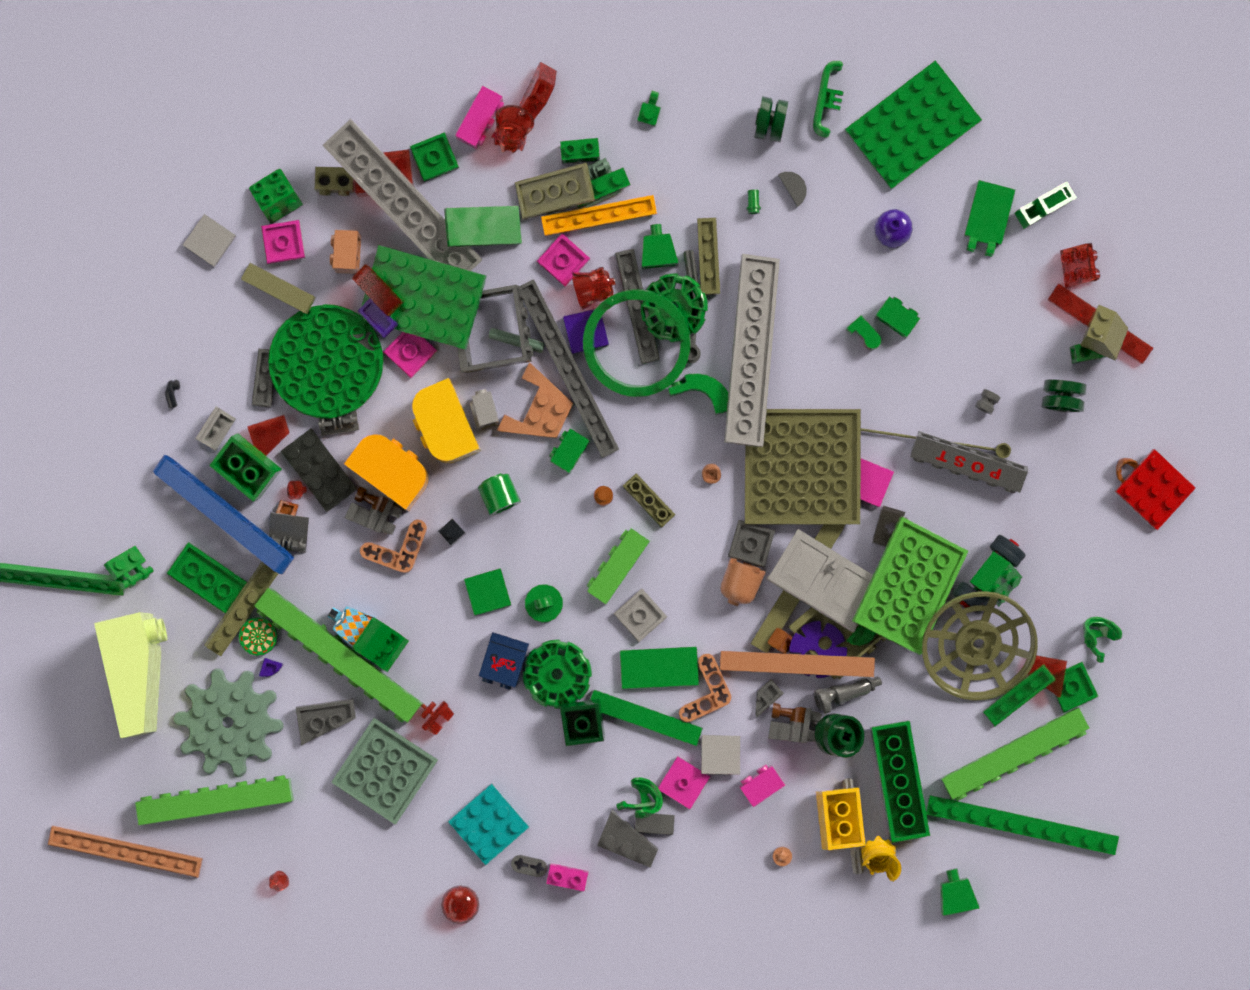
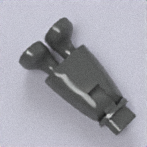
[814,676,882,714]

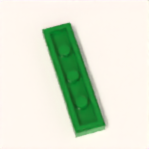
[983,664,1056,727]

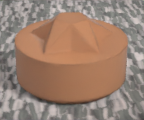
[702,464,721,484]
[773,847,792,866]

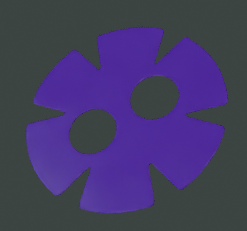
[790,621,847,678]

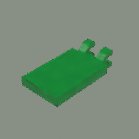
[964,180,1016,257]

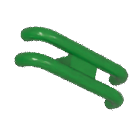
[813,61,844,138]

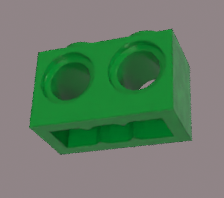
[560,138,600,164]

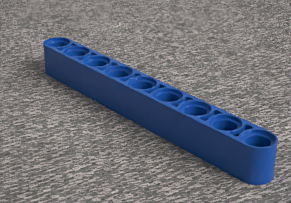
[153,455,294,574]

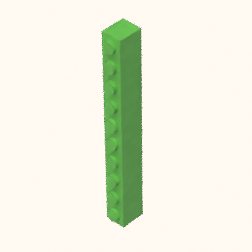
[255,588,423,723]

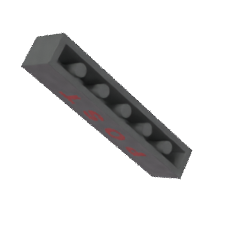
[910,431,1028,493]

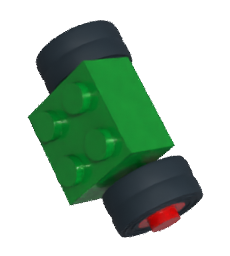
[953,535,1026,614]

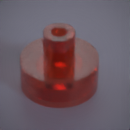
[287,481,307,500]
[269,871,289,892]

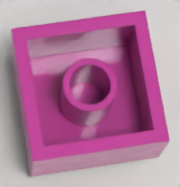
[739,764,785,807]

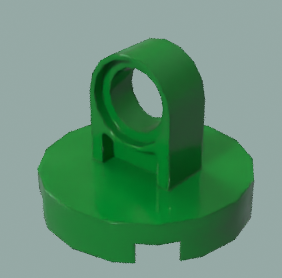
[525,584,563,622]

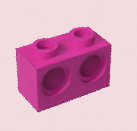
[546,863,589,892]

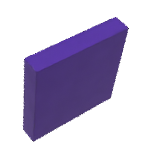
[563,309,609,354]

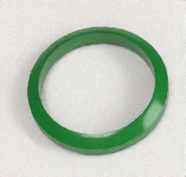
[583,289,691,397]

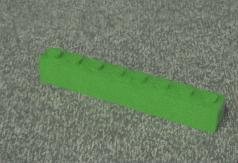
[940,708,1090,801]
[135,775,294,825]

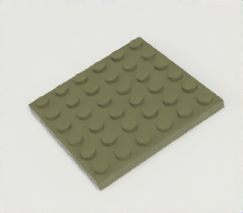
[745,409,861,525]

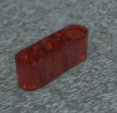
[352,264,403,317]

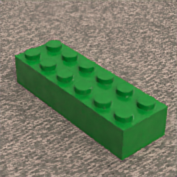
[870,720,930,843]

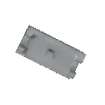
[195,406,236,451]

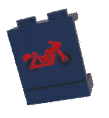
[479,632,529,690]

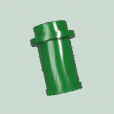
[746,189,761,214]

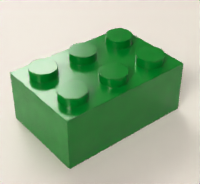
[209,433,282,502]

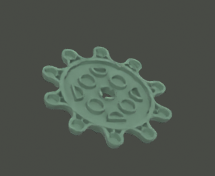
[173,668,284,776]

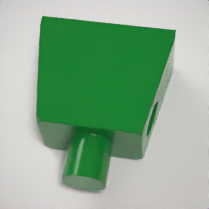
[642,224,678,269]
[940,868,980,916]

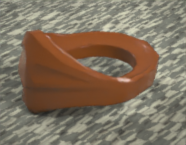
[1116,458,1139,483]

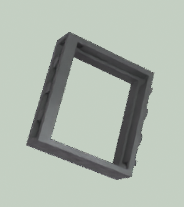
[457,285,533,373]

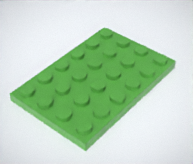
[852,517,968,655]

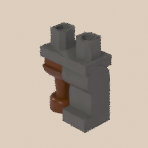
[344,486,404,535]
[768,703,822,743]

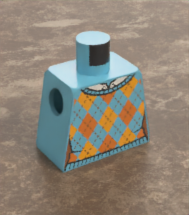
[327,606,376,647]

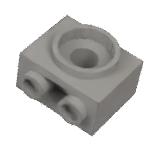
[470,389,500,429]

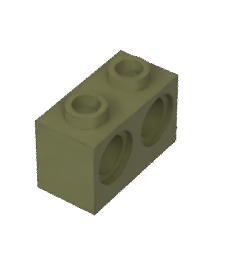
[314,166,355,196]

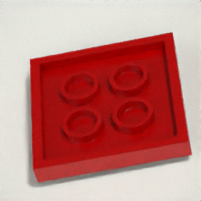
[1115,449,1196,530]

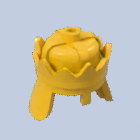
[861,836,902,882]

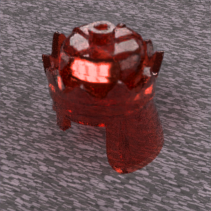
[491,105,534,153]
[571,267,616,310]

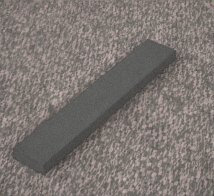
[615,249,660,364]

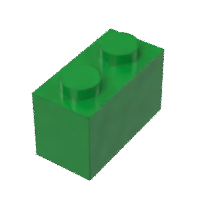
[875,296,921,339]
[549,428,590,474]

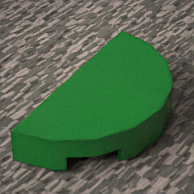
[846,625,876,646]

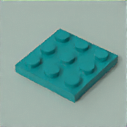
[448,784,529,865]

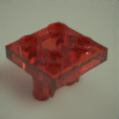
[1060,243,1100,288]

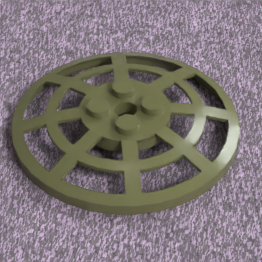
[922,591,1038,700]

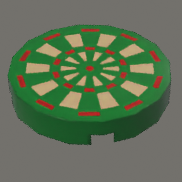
[239,617,277,656]

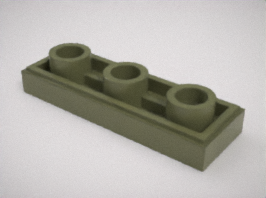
[622,473,675,528]

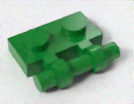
[104,546,154,590]

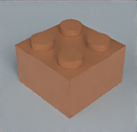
[330,230,361,274]

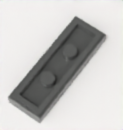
[251,348,274,408]

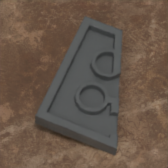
[296,698,356,745]
[597,810,658,868]

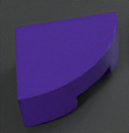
[259,658,283,677]

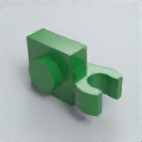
[637,90,661,127]

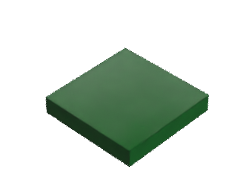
[410,132,459,182]
[464,568,511,616]
[1050,662,1099,713]

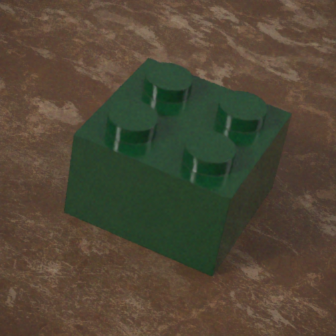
[560,699,605,746]

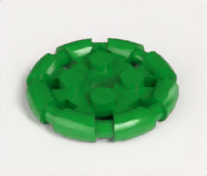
[640,273,708,342]
[523,639,592,709]

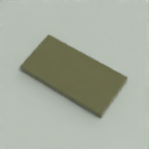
[514,163,595,220]

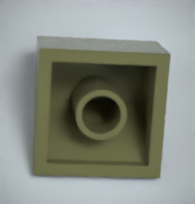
[1080,305,1128,361]

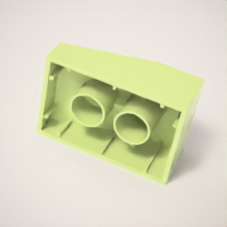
[94,612,168,738]

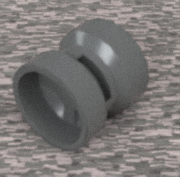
[975,389,1001,415]

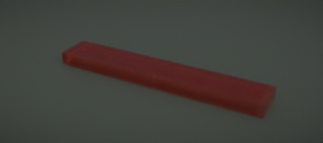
[1047,283,1153,364]

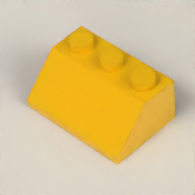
[816,788,866,850]

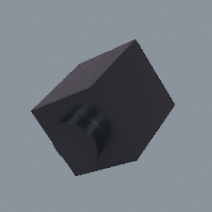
[438,518,466,546]

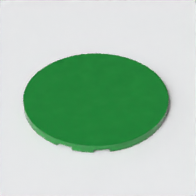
[268,304,384,419]

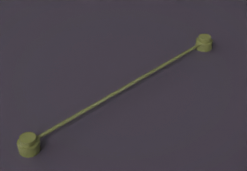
[861,428,1011,458]

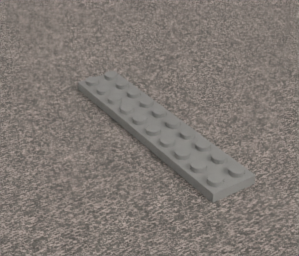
[322,119,482,271]
[724,254,780,447]

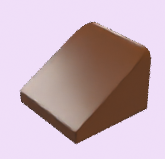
[276,500,299,516]
[768,628,793,654]

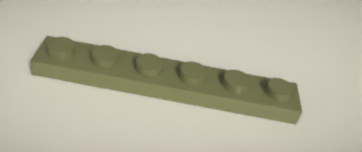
[204,562,278,656]

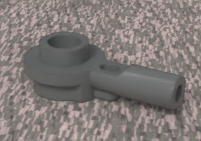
[687,333,701,364]

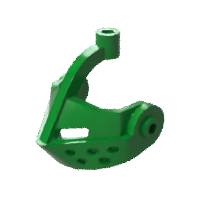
[1082,617,1122,663]
[616,777,663,818]

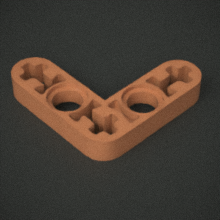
[360,519,427,573]
[679,654,731,722]

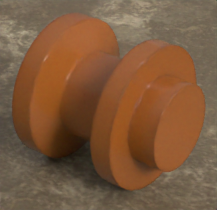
[594,486,613,506]

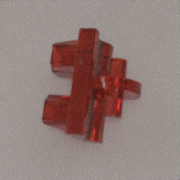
[420,700,454,735]

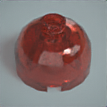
[441,885,480,924]

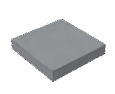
[183,214,236,267]
[614,589,667,642]
[701,735,740,775]

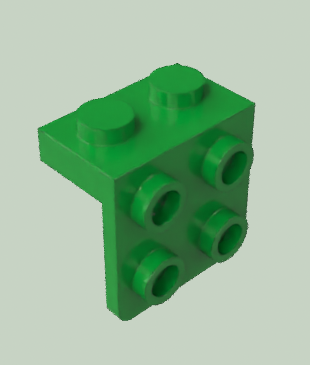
[249,169,303,224]
[353,618,409,672]

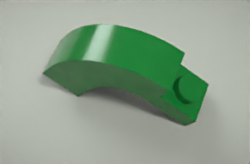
[668,373,729,415]

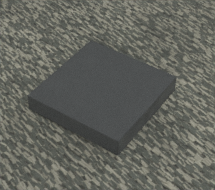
[728,520,775,568]

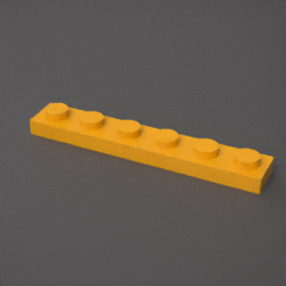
[541,195,657,236]

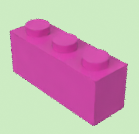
[455,85,505,149]

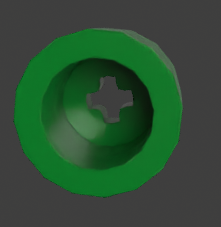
[478,473,521,516]

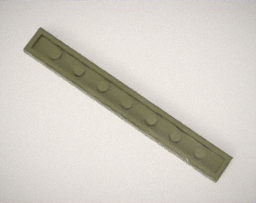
[750,525,845,653]

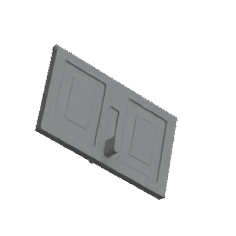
[767,529,873,633]

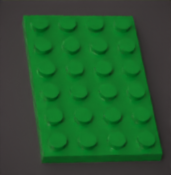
[845,60,982,190]
[359,245,487,350]

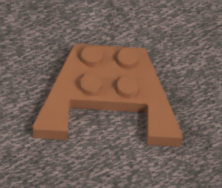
[497,363,573,438]

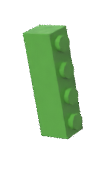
[587,528,650,604]

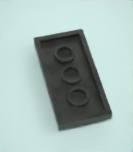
[281,428,358,512]

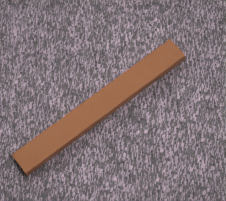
[720,651,875,677]
[48,826,203,878]

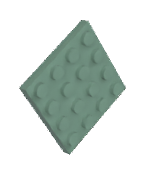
[331,718,438,825]

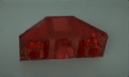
[516,62,557,122]

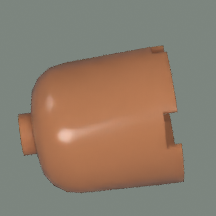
[720,558,766,606]

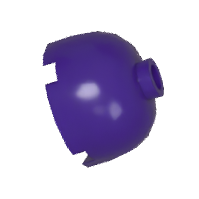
[874,209,913,248]

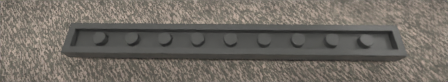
[521,279,619,458]

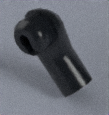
[165,380,180,408]

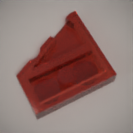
[247,414,290,456]
[1027,655,1067,698]

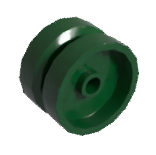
[754,96,789,143]
[1041,379,1087,413]
[814,713,865,758]

